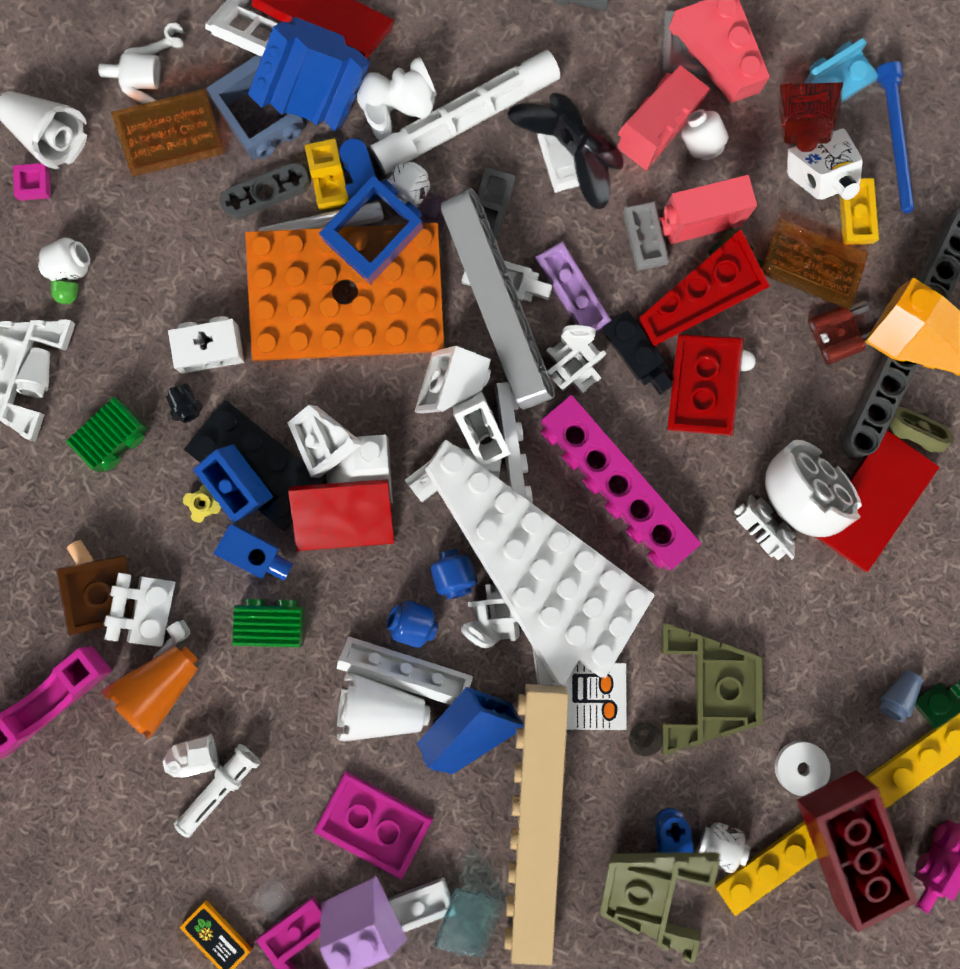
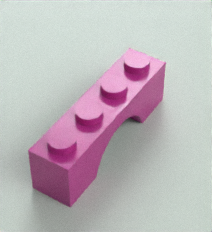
[0,646,113,759]

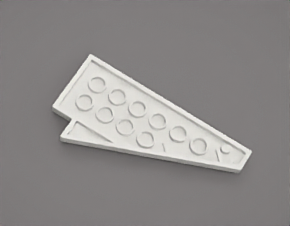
[425,440,655,686]

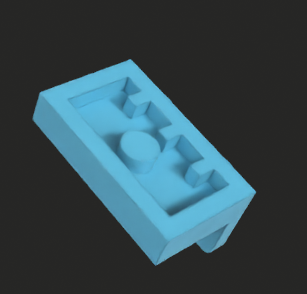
[804,38,878,112]

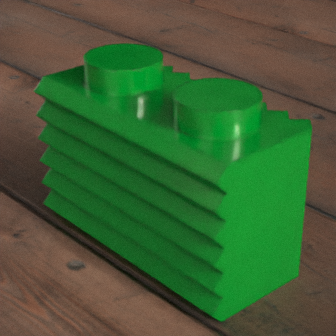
[66,397,149,473]
[232,599,305,647]

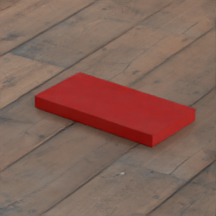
[252,0,394,59]
[816,430,940,572]

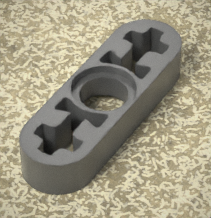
[220,163,310,219]

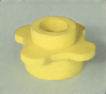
[183,485,222,523]

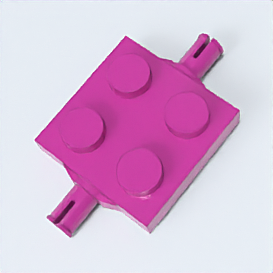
[914,819,960,915]

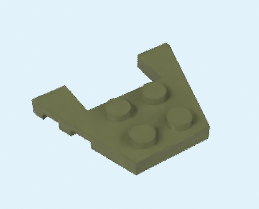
[661,623,763,755]
[600,852,720,964]

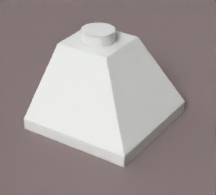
[414,346,491,414]
[326,435,393,503]

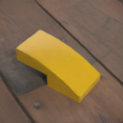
[305,138,349,212]

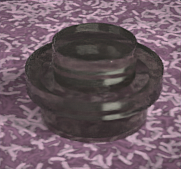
[629,722,662,757]

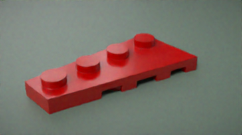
[638,229,770,347]

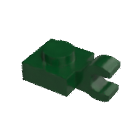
[915,681,960,731]

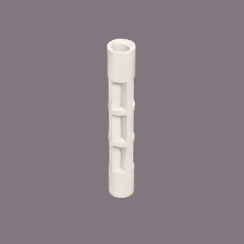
[370,50,560,175]

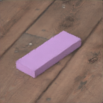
[535,241,611,332]

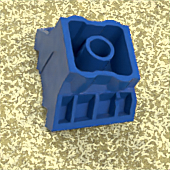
[248,17,370,131]

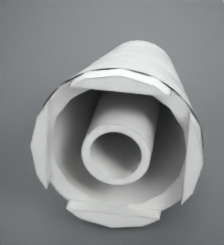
[0,91,87,169]
[337,673,430,741]

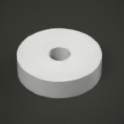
[775,741,830,796]

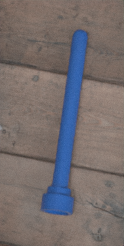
[876,61,914,214]

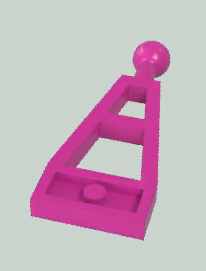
[256,895,322,969]

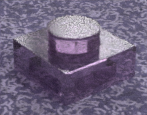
[417,192,447,232]

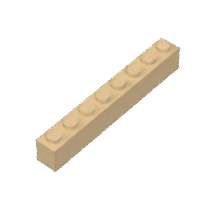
[504,684,569,966]

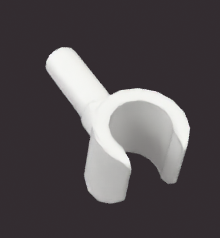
[153,620,191,658]

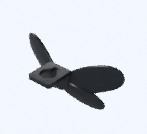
[508,93,624,209]

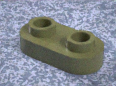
[889,407,954,452]

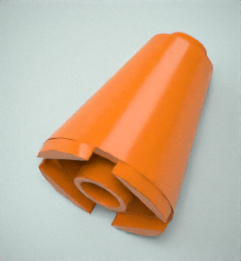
[102,646,199,739]

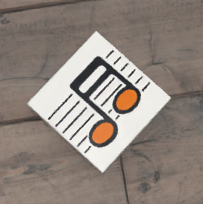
[564,662,627,730]

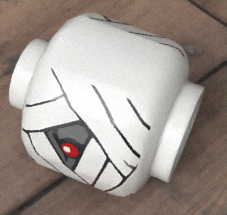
[387,162,430,209]
[698,822,750,873]

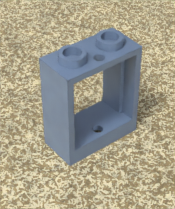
[205,55,305,161]

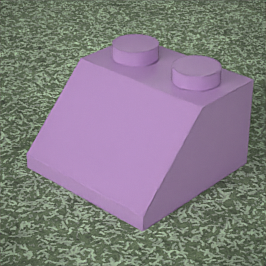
[320,876,407,969]

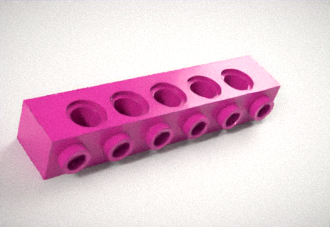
[540,395,701,570]

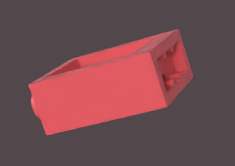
[659,175,757,245]

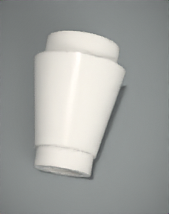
[15,348,51,398]

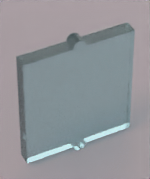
[434,888,505,959]

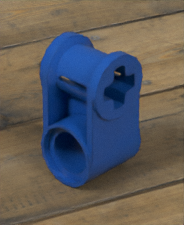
[655,808,694,853]

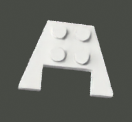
[0,319,75,442]

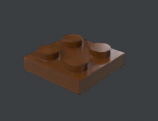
[55,555,134,635]

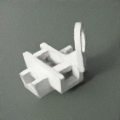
[546,325,606,394]
[461,584,520,648]

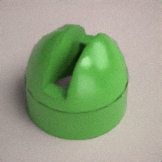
[51,281,78,304]

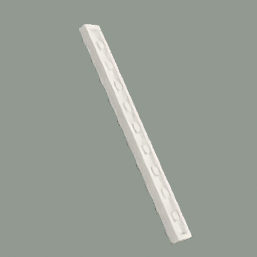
[495,382,560,686]

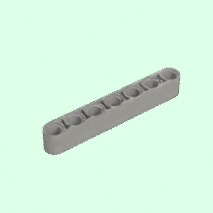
[441,188,555,410]

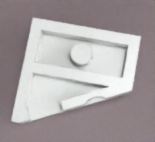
[287,405,362,478]

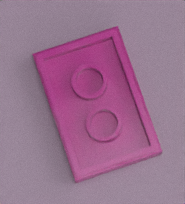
[314,771,433,880]

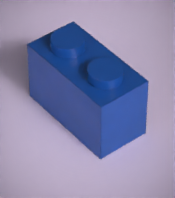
[193,444,273,523]

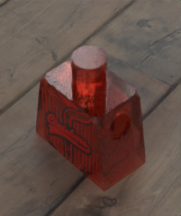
[779,82,843,152]

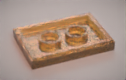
[111,89,225,177]
[761,219,868,309]

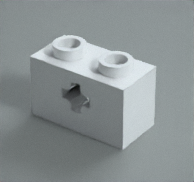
[168,316,245,374]

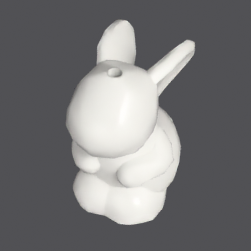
[357,57,437,141]

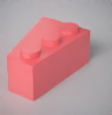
[669,0,770,103]
[617,65,710,171]

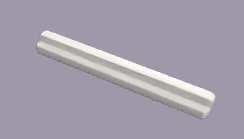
[259,202,384,231]

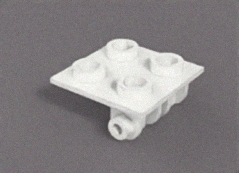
[733,494,796,560]

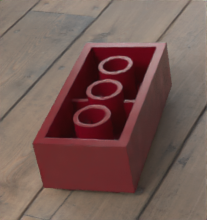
[796,770,917,933]

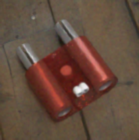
[807,300,870,365]

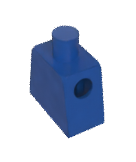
[213,523,293,581]

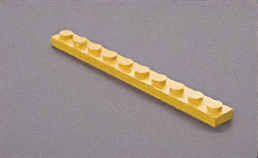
[714,714,960,916]

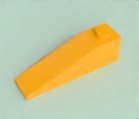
[865,277,960,376]

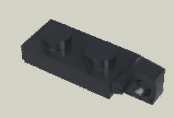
[601,310,673,395]

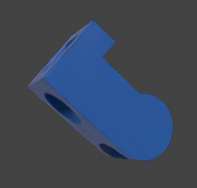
[339,139,381,202]

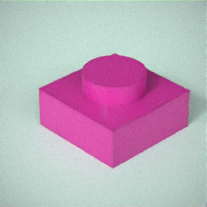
[13,163,51,201]

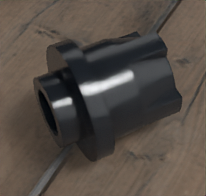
[165,383,203,423]

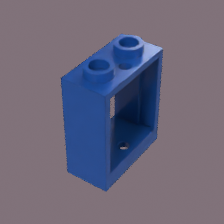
[319,175,423,285]

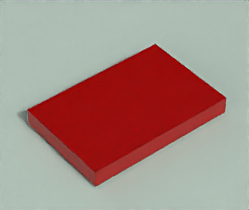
[667,334,744,436]
[288,479,394,551]

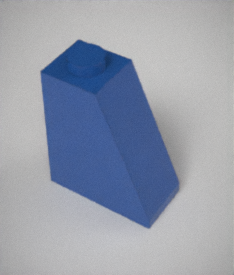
[417,687,523,775]

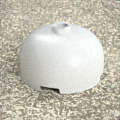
[765,440,862,537]

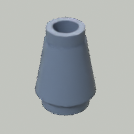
[879,670,923,722]

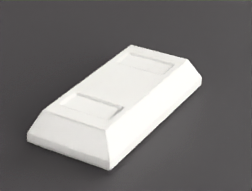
[537,133,579,193]

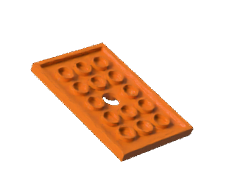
[245,223,444,362]

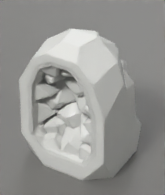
[163,734,219,777]

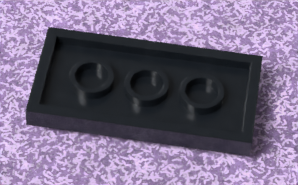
[184,400,326,531]

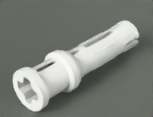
[174,744,261,838]

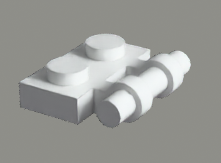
[104,573,175,647]

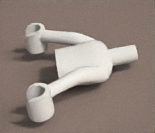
[98,23,184,119]

